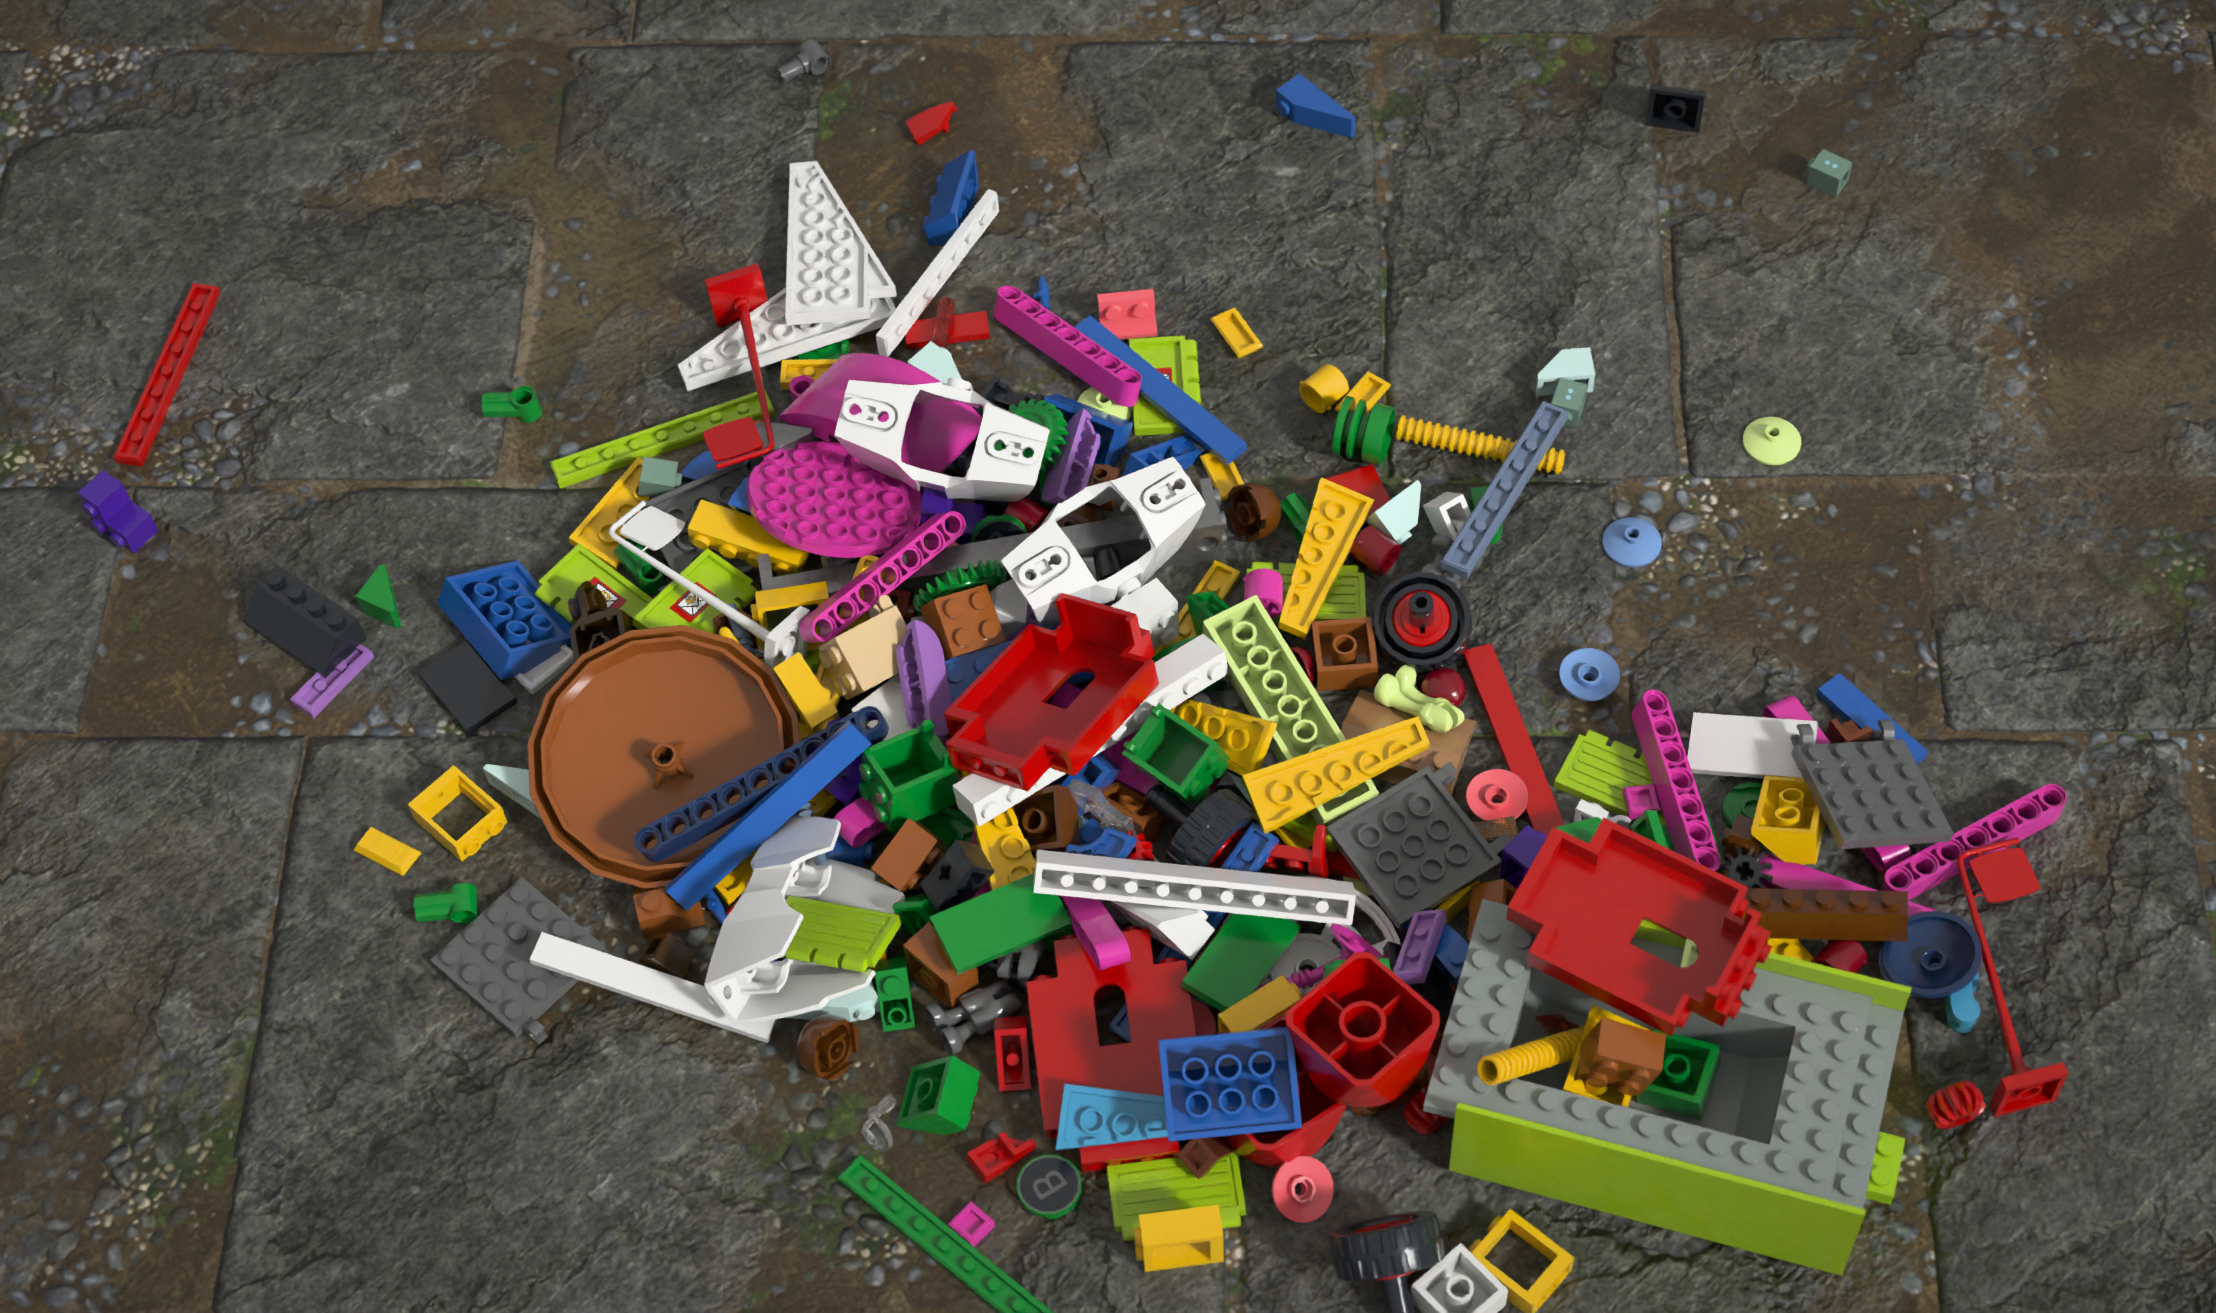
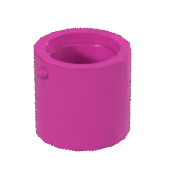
[1243,568,1284,619]

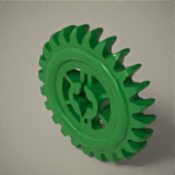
[994,399,1068,473]
[913,559,1006,616]

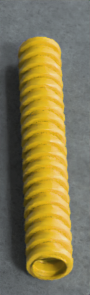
[1395,415,1565,475]
[1477,1025,1584,1085]

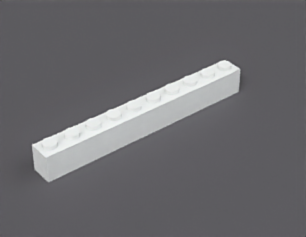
[952,634,1229,827]
[1033,850,1356,925]

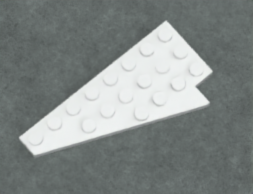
[785,161,896,326]
[678,288,896,391]

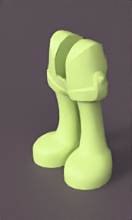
[1374,665,1465,733]

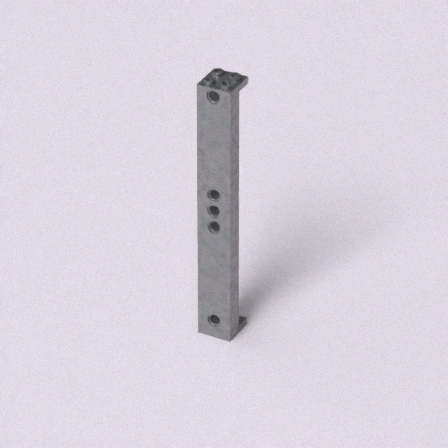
[757,477,1227,628]

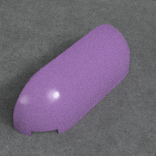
[1042,408,1100,505]
[896,620,952,737]

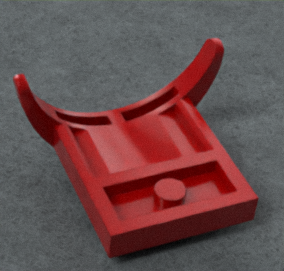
[1262,824,1334,878]

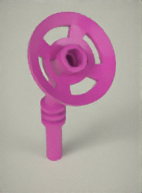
[1258,923,1383,990]

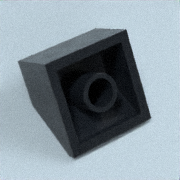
[1645,84,1706,133]

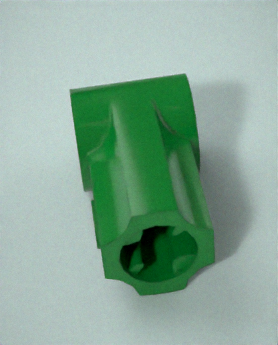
[481,386,542,423]
[1281,493,1312,547]
[614,538,664,595]
[414,883,477,924]

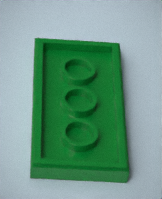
[929,873,1072,976]
[1181,913,1301,1012]

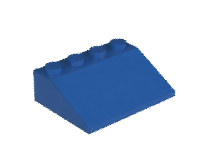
[437,560,573,680]
[1158,1026,1302,1141]

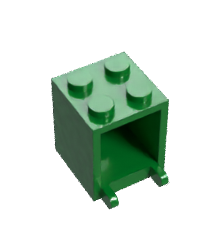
[1122,703,1230,809]
[858,719,958,832]

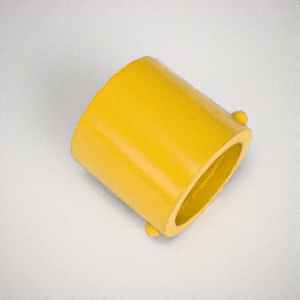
[1299,364,1349,413]

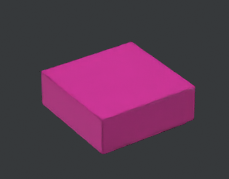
[1622,784,1660,819]
[948,1201,995,1247]

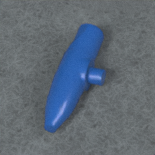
[1033,276,1050,310]
[704,888,727,925]

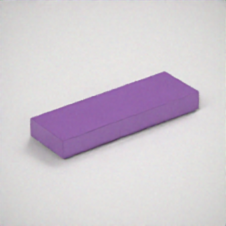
[290,645,374,719]
[1393,909,1447,984]

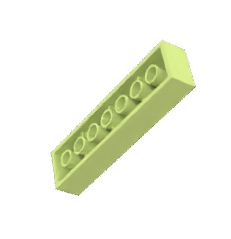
[1203,595,1379,828]

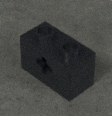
[921,840,995,912]

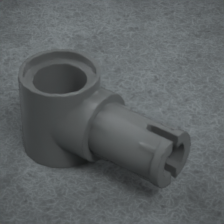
[776,40,831,84]

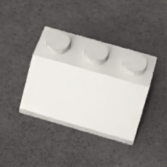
[1106,900,1215,960]

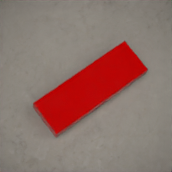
[905,311,990,350]

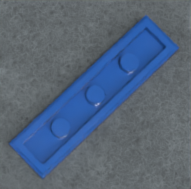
[1817,673,1929,764]

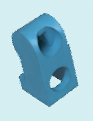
[1943,970,1980,1033]

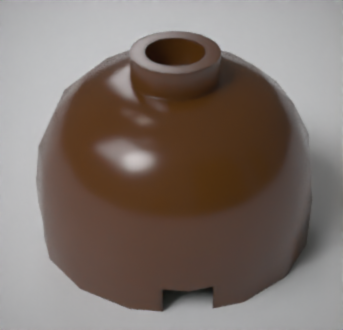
[1226,482,1281,543]
[796,1014,859,1081]

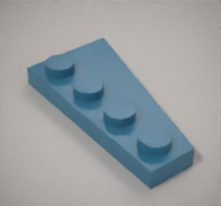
[1056,1084,1168,1150]

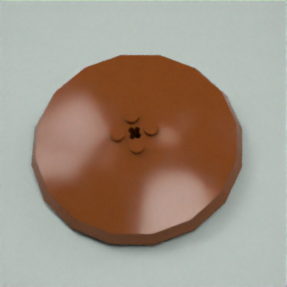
[527,625,799,889]

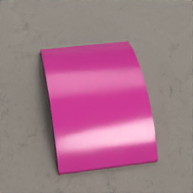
[780,353,982,489]

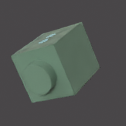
[1806,149,1852,198]
[1551,378,1588,428]
[638,457,682,498]

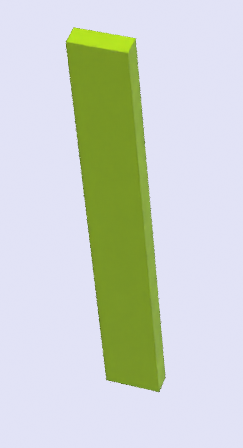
[550,389,775,489]

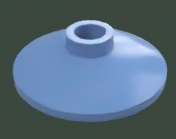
[1602,517,1662,568]
[1559,648,1620,701]

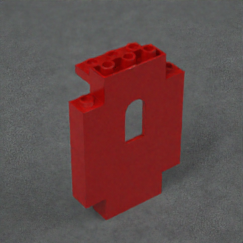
[944,593,1159,792]
[1506,818,1772,1037]
[1026,926,1196,1173]

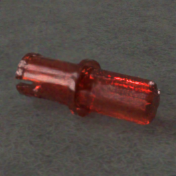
[931,296,955,349]

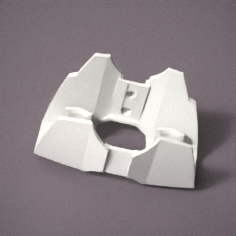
[834,378,1050,502]
[999,457,1206,628]
[704,816,905,1024]

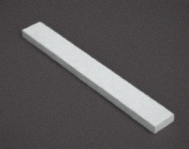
[876,189,999,357]
[530,932,777,1043]

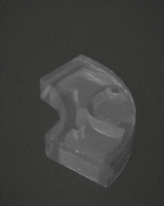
[1068,778,1137,837]

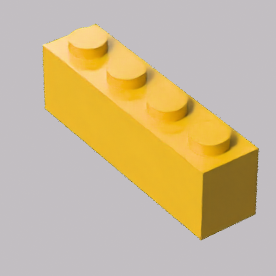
[688,499,810,576]

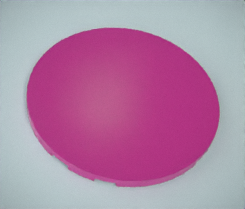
[746,441,922,558]

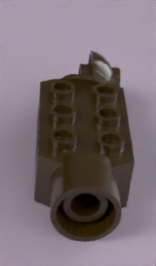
[568,580,639,662]

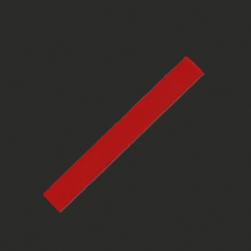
[113,283,221,467]
[1463,643,1565,837]

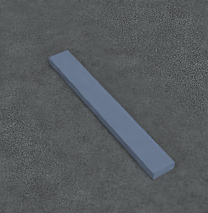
[1440,401,1569,579]

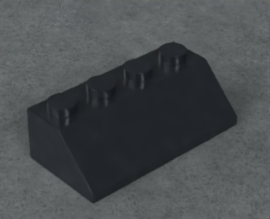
[244,565,367,678]

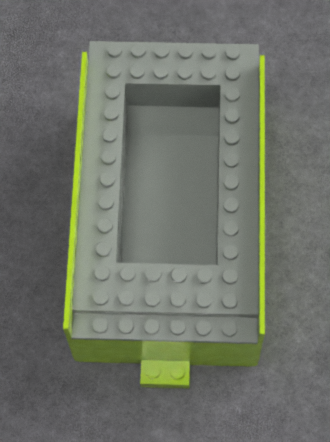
[1423,899,1912,1276]

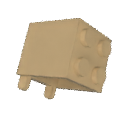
[818,595,908,700]

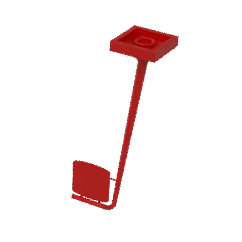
[702,263,775,470]
[1957,837,2069,1117]

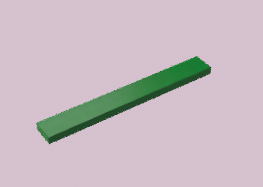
[838,1155,1054,1313]

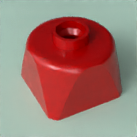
[1286,952,1440,1108]
[1224,1014,1347,1167]

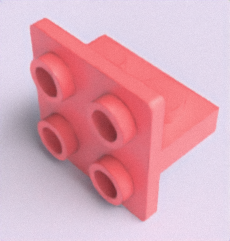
[1097,289,1157,340]

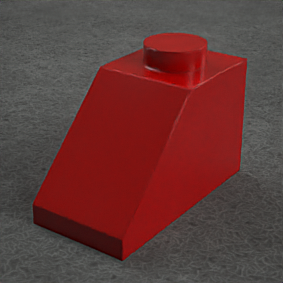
[994,1016,1031,1091]

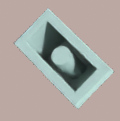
[1536,347,1595,396]
[1366,480,1421,544]

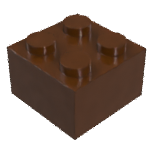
[1011,785,1081,859]

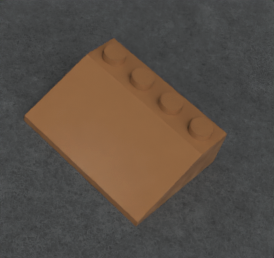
[1341,690,1476,796]

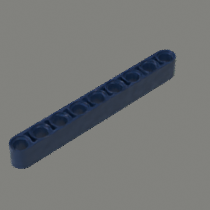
[634,706,889,862]

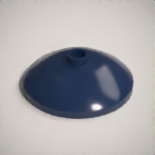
[1882,911,1982,998]

